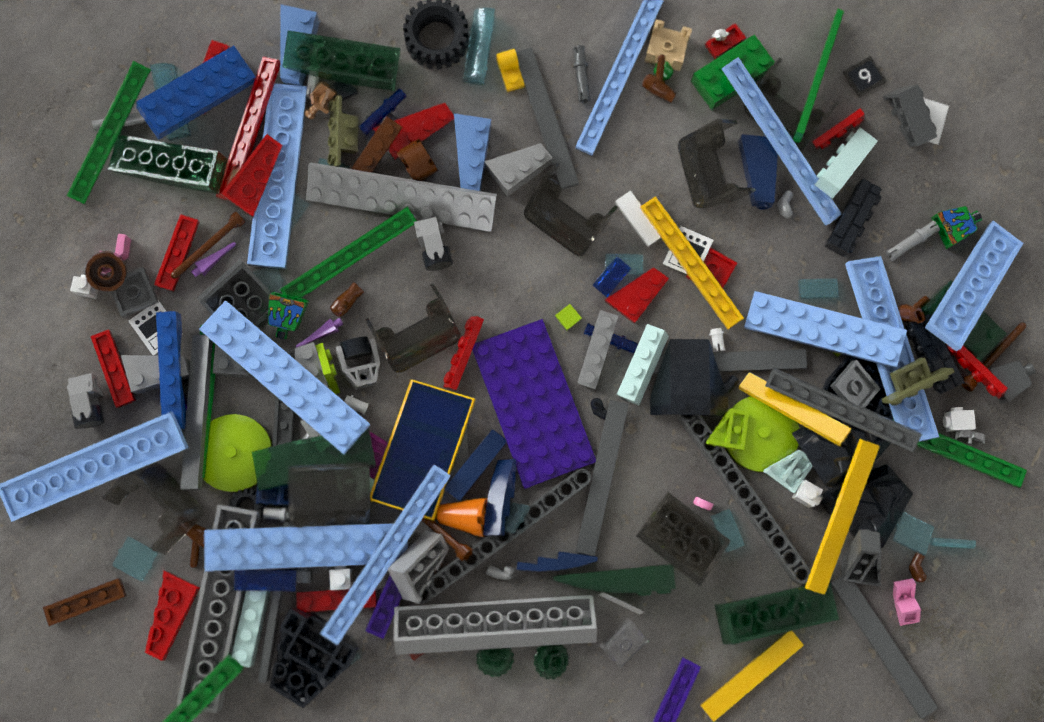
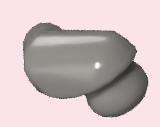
[777,190,794,218]
[486,565,514,580]

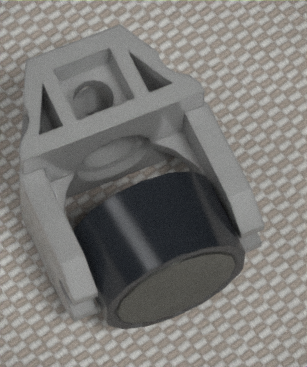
[414,217,453,271]
[336,336,381,390]
[67,373,104,429]

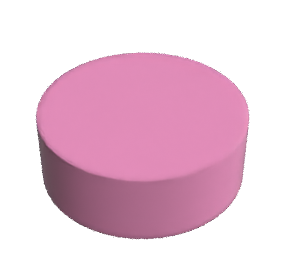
[693,497,714,511]

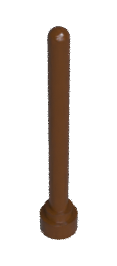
[171,211,246,279]
[961,322,1026,392]
[399,496,473,562]

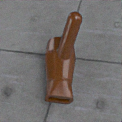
[642,54,677,103]
[330,282,364,317]
[898,296,929,323]
[176,518,208,568]

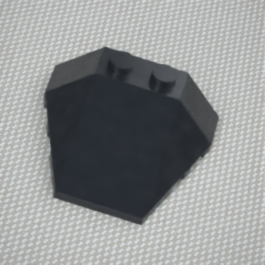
[650,339,728,416]

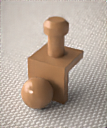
[304,81,336,119]

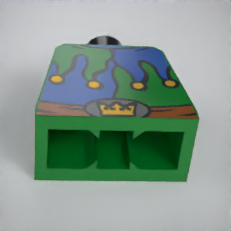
[931,206,982,249]
[268,292,309,339]

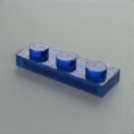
[234,570,296,591]

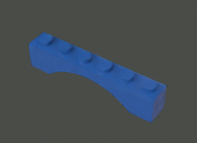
[156,311,187,430]

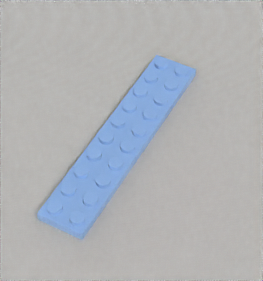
[247,83,307,269]
[845,256,939,442]
[199,301,370,454]
[0,411,189,522]
[205,523,408,571]

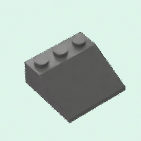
[197,259,271,327]

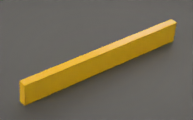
[640,196,744,330]
[805,439,880,595]

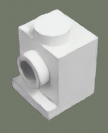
[70,275,98,299]

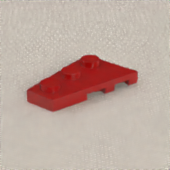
[812,108,865,150]
[604,267,669,324]

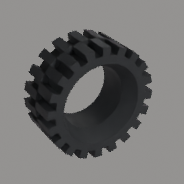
[403,0,469,70]

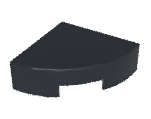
[333,82,358,101]

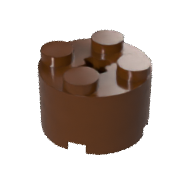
[397,138,439,181]
[85,251,127,291]

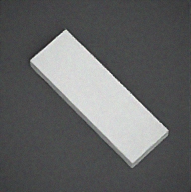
[615,191,661,247]

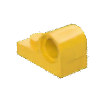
[496,49,525,92]

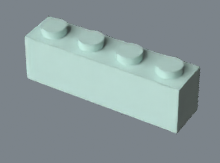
[815,128,878,199]
[617,324,669,406]
[232,583,272,667]

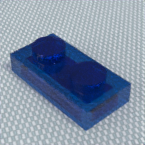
[592,256,632,297]

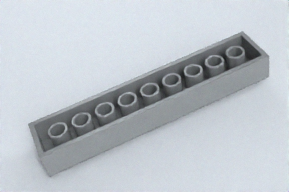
[176,505,261,713]
[394,595,597,655]

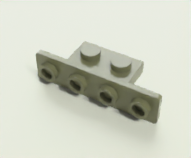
[327,95,358,167]
[882,358,954,406]

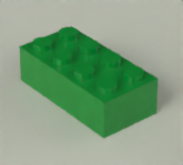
[691,34,776,110]

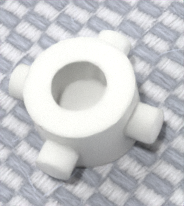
[712,29,729,41]

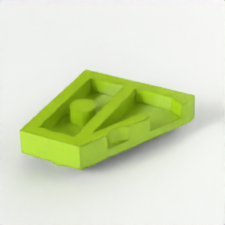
[315,343,341,394]
[706,409,749,451]

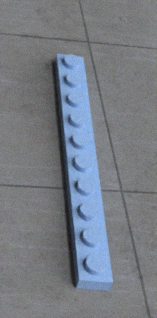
[575,0,664,156]
[722,57,842,226]
[321,465,451,645]

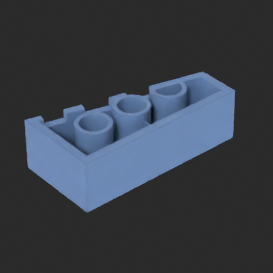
[280,4,320,86]
[454,114,491,191]

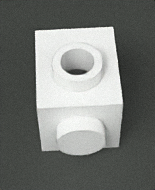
[943,407,976,432]
[792,480,823,508]
[330,565,353,590]

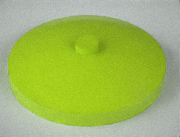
[725,396,799,472]
[203,414,273,492]

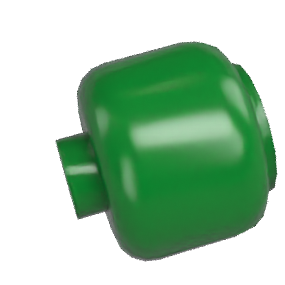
[653,61,674,81]

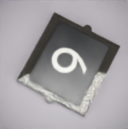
[843,56,887,97]

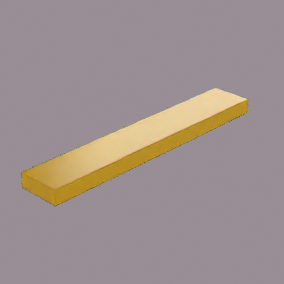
[739,372,851,446]
[700,629,804,722]

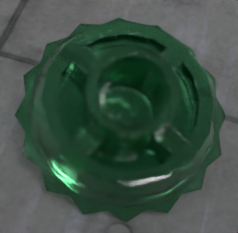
[533,644,569,680]
[476,648,514,677]

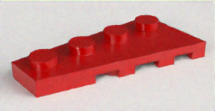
[373,102,454,160]
[221,134,283,217]
[145,571,200,661]

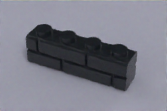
[825,179,882,257]
[905,314,965,394]

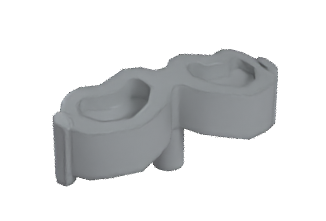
[955,430,986,444]

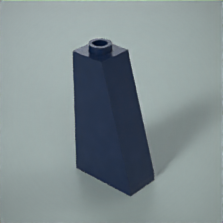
[738,134,778,210]

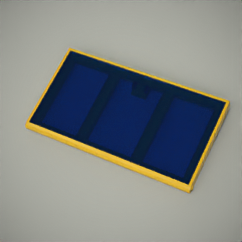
[368,379,476,521]

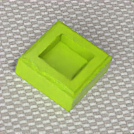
[555,304,582,331]

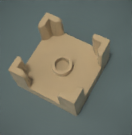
[645,19,692,71]

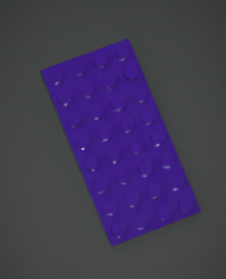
[472,319,596,489]

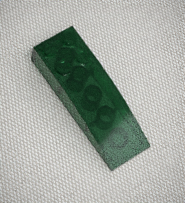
[282,30,401,91]
[108,135,228,194]
[252,427,376,491]
[552,564,676,596]
[714,582,839,645]

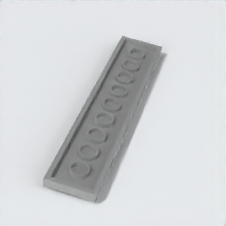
[306,162,497,232]

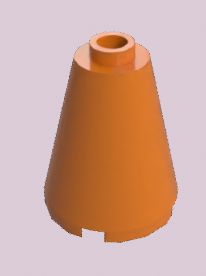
[435,498,488,537]

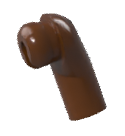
[909,552,927,583]

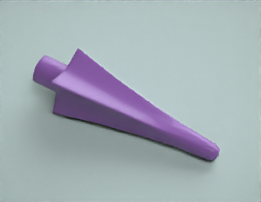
[191,242,236,277]
[296,318,343,348]

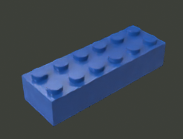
[136,46,256,140]

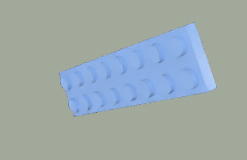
[925,221,1023,352]
[744,291,907,368]

